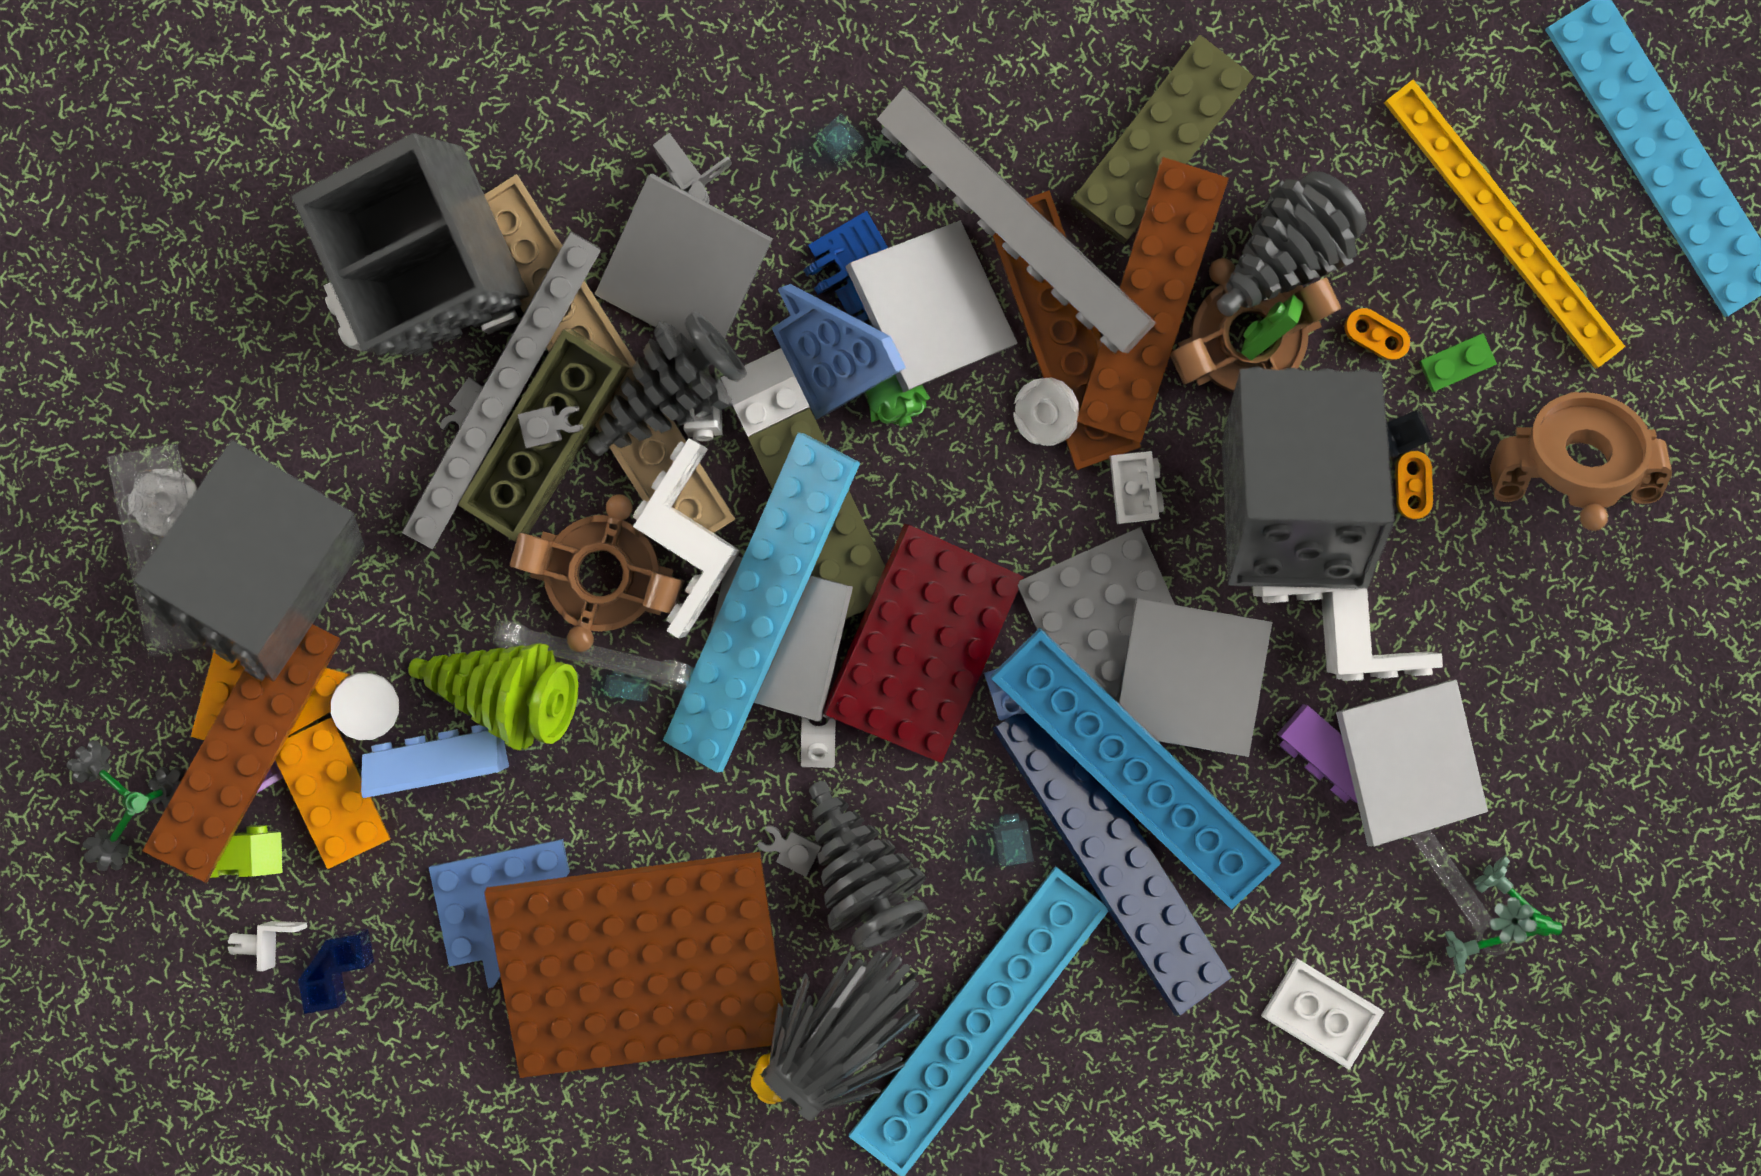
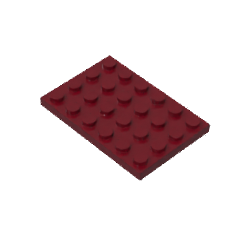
[823,523,1024,763]

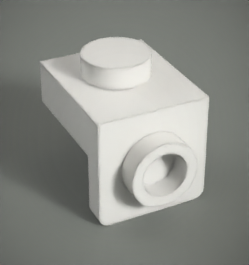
[684,396,723,441]

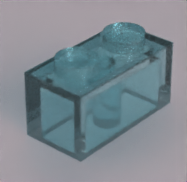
[603,670,651,702]

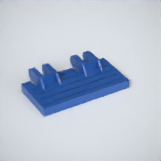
[803,211,888,326]

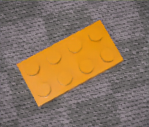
[275,717,391,869]

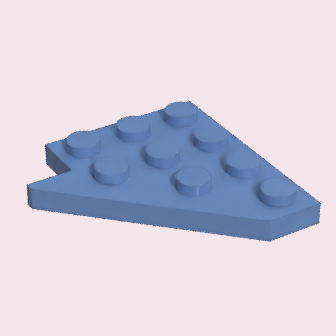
[772,284,906,419]
[429,839,570,988]

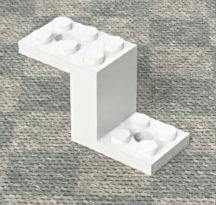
[633,438,741,638]
[1253,586,1443,681]

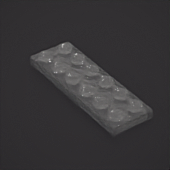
[106,444,211,657]

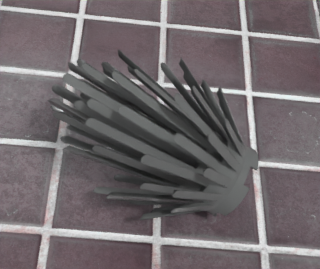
[760,949,920,1122]

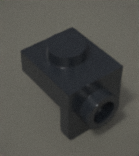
[1386,408,1433,459]

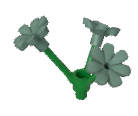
[1445,855,1562,975]

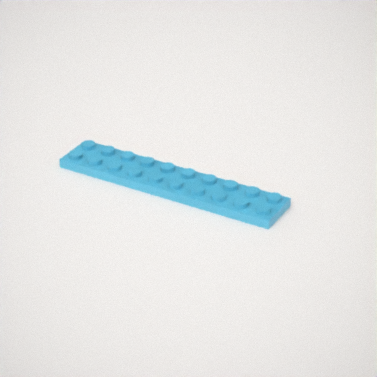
[1545,0,1761,317]
[663,433,860,772]
[849,866,1108,1176]

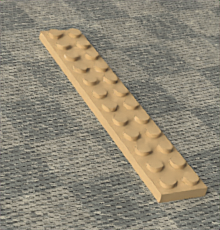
[484,174,736,534]

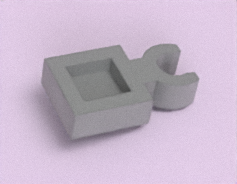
[440,377,483,437]
[518,406,584,448]
[757,825,822,877]

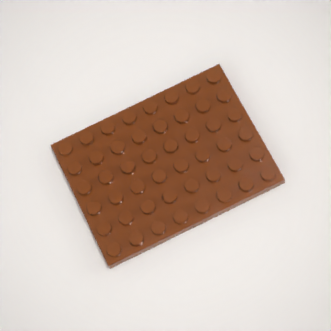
[485,852,784,1078]

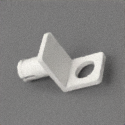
[228,921,307,971]

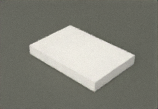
[1261,958,1384,1070]

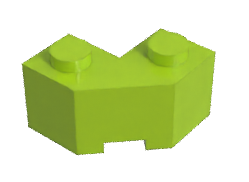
[186,825,282,878]

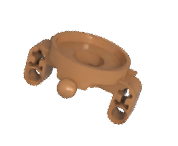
[1170,258,1342,392]
[1490,392,1672,531]
[509,494,685,653]

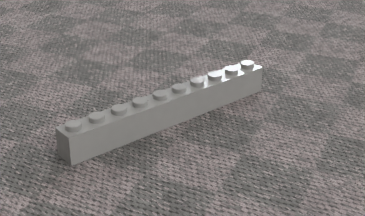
[877,88,1156,353]
[402,231,601,549]

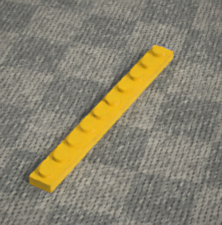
[1384,79,1626,369]

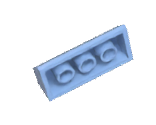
[361,725,509,798]

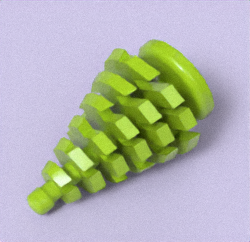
[408,643,579,751]

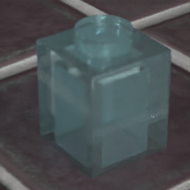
[815,114,864,168]
[992,813,1034,867]

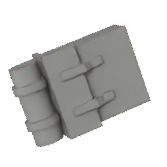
[653,133,732,204]

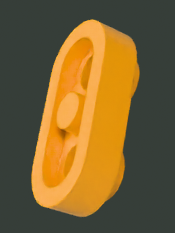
[1344,308,1410,361]
[1395,451,1433,519]

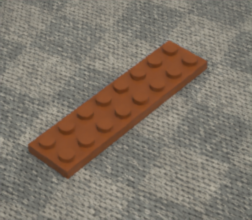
[1077,157,1229,443]
[992,190,1141,471]
[142,624,341,883]

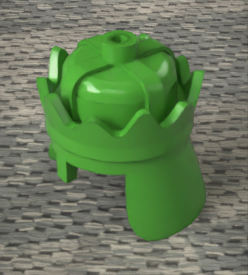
[865,375,930,428]

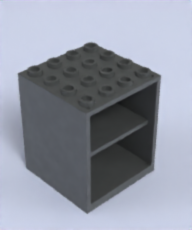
[291,133,530,357]
[1222,367,1394,589]
[133,440,365,682]

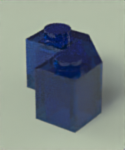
[298,929,374,1014]

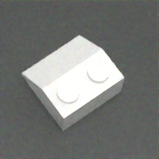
[720,348,811,437]

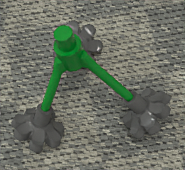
[67,740,184,871]

